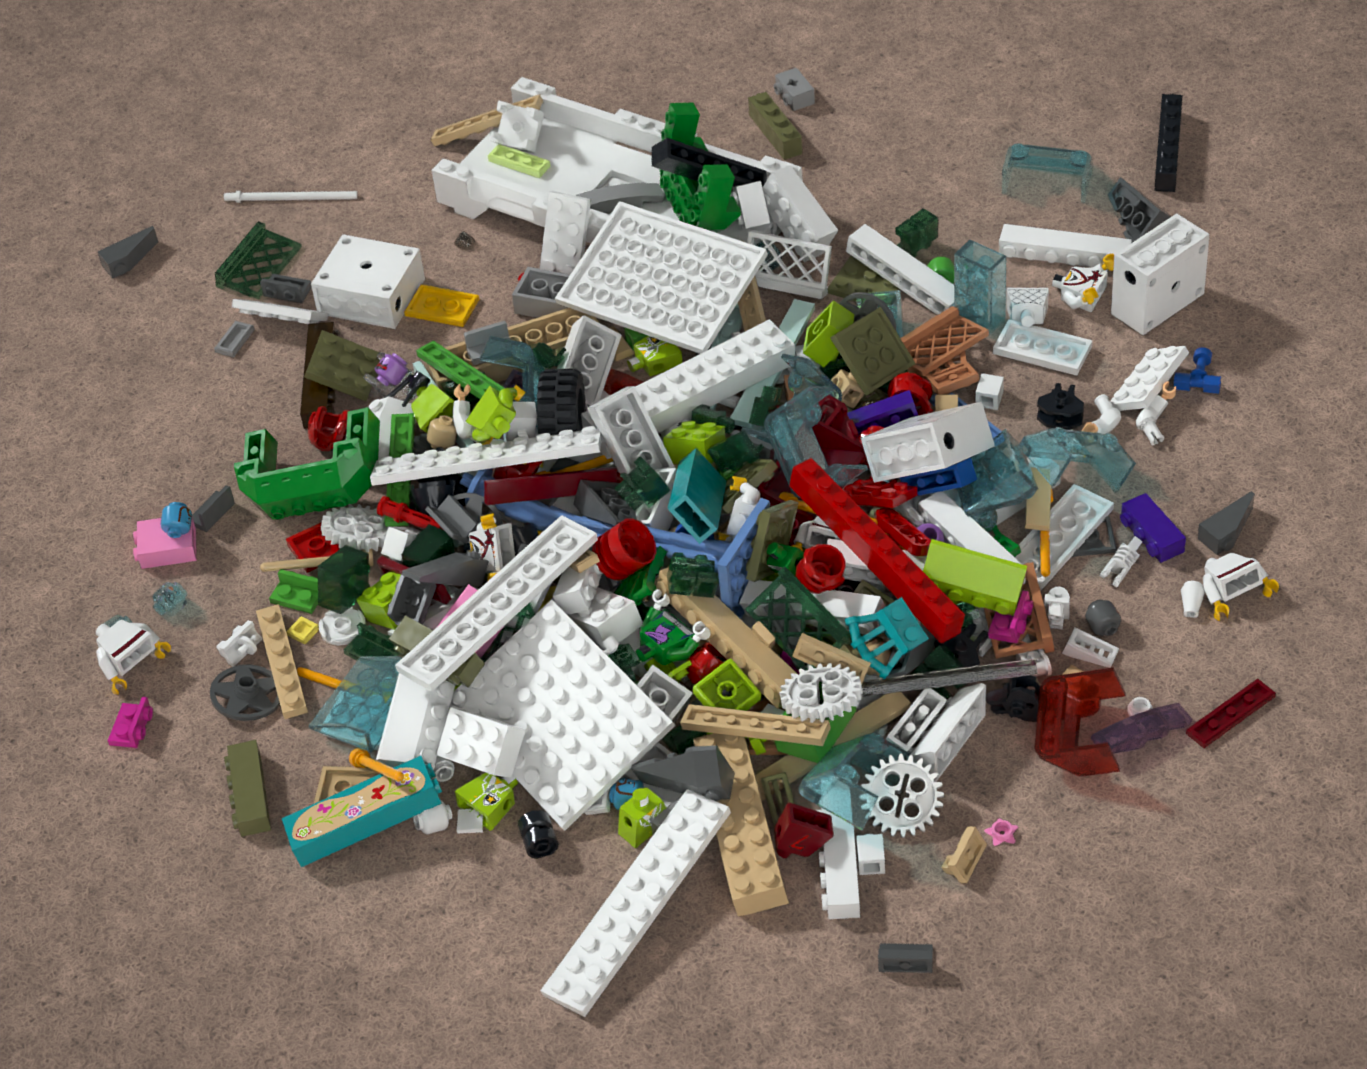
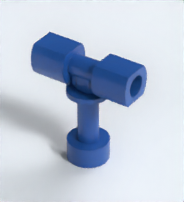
[1174,347,1221,394]

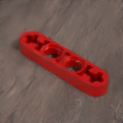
[875,508,931,556]

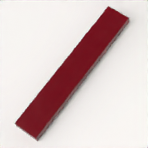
[484,467,617,505]

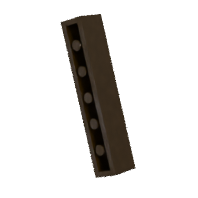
[300,322,340,429]

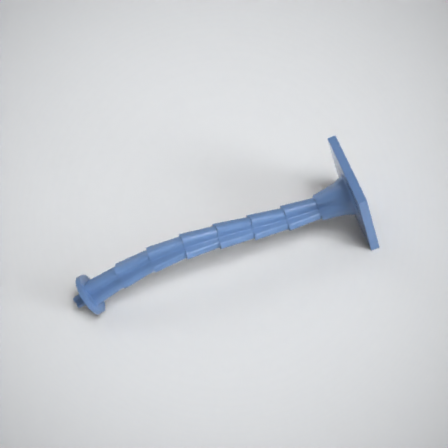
[460,468,770,619]

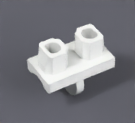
[1044,587,1070,630]
[217,620,262,667]

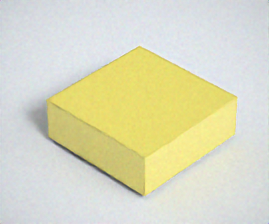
[286,616,319,644]

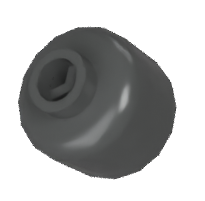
[1085,599,1122,636]

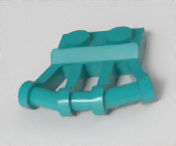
[845,597,929,680]

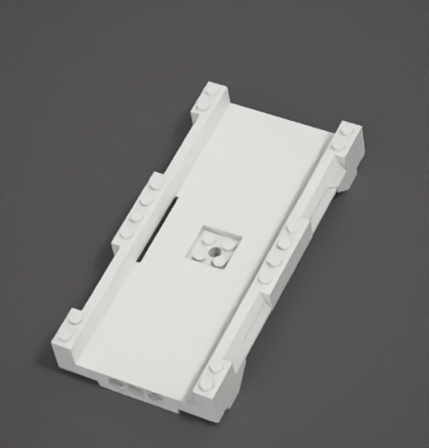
[432,77,803,249]

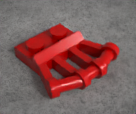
[843,476,918,508]

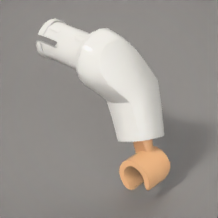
[1136,381,1176,445]
[453,383,477,443]
[1081,394,1121,440]

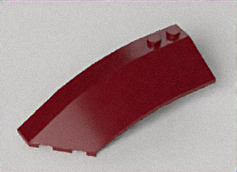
[757,393,865,546]

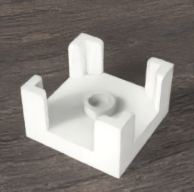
[489,101,544,153]

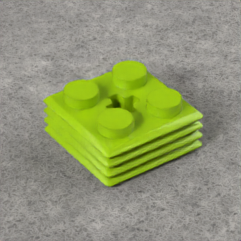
[693,658,761,711]

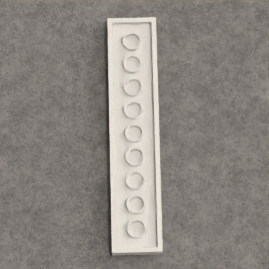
[370,426,602,486]
[960,484,1114,657]
[395,515,598,692]
[540,790,731,1017]

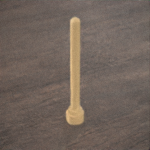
[260,548,373,572]

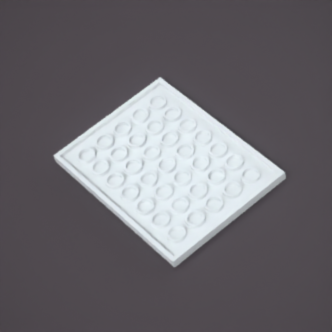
[555,201,768,354]
[450,599,676,831]

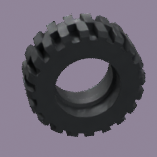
[537,369,586,435]

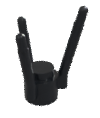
[386,371,431,407]

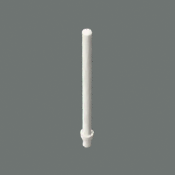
[224,191,358,203]

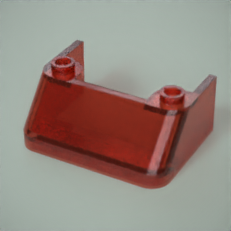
[1034,667,1126,777]

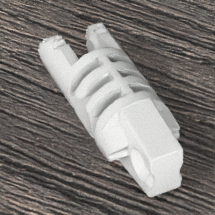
[1100,536,1142,587]

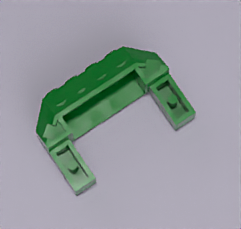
[659,102,742,233]
[234,407,380,520]

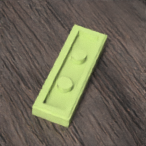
[488,144,551,178]

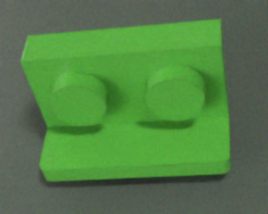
[269,569,324,614]

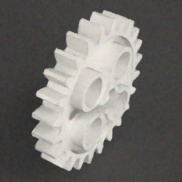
[321,504,397,552]
[780,663,863,723]
[860,754,944,838]

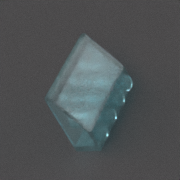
[957,429,1039,517]
[309,656,402,752]

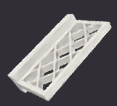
[747,231,832,299]

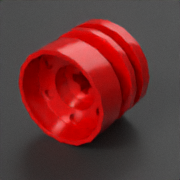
[592,518,656,581]

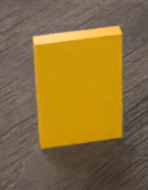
[404,284,480,327]

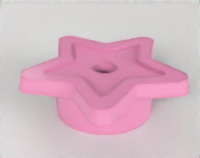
[985,819,1018,846]

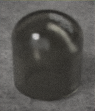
[454,231,476,250]

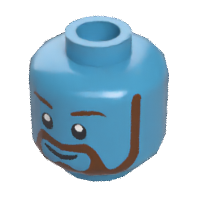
[160,502,192,538]
[609,778,644,810]

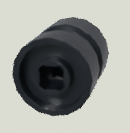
[517,810,559,859]

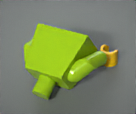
[466,385,526,445]

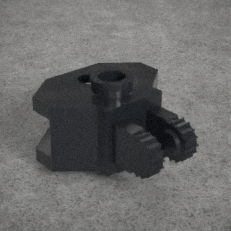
[1037,383,1084,430]
[934,622,988,679]
[986,671,1045,722]

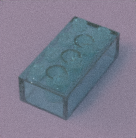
[954,240,1006,335]

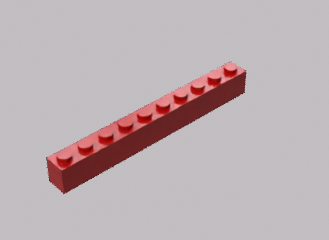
[789,458,965,644]

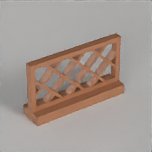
[900,306,989,377]
[984,562,1055,659]

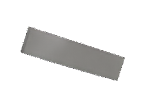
[576,183,665,213]

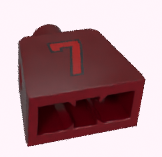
[774,802,834,858]

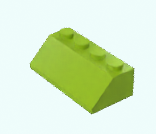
[923,539,1027,616]

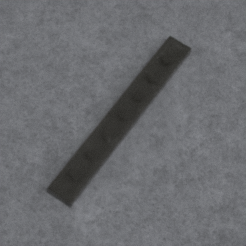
[861,659,1038,697]

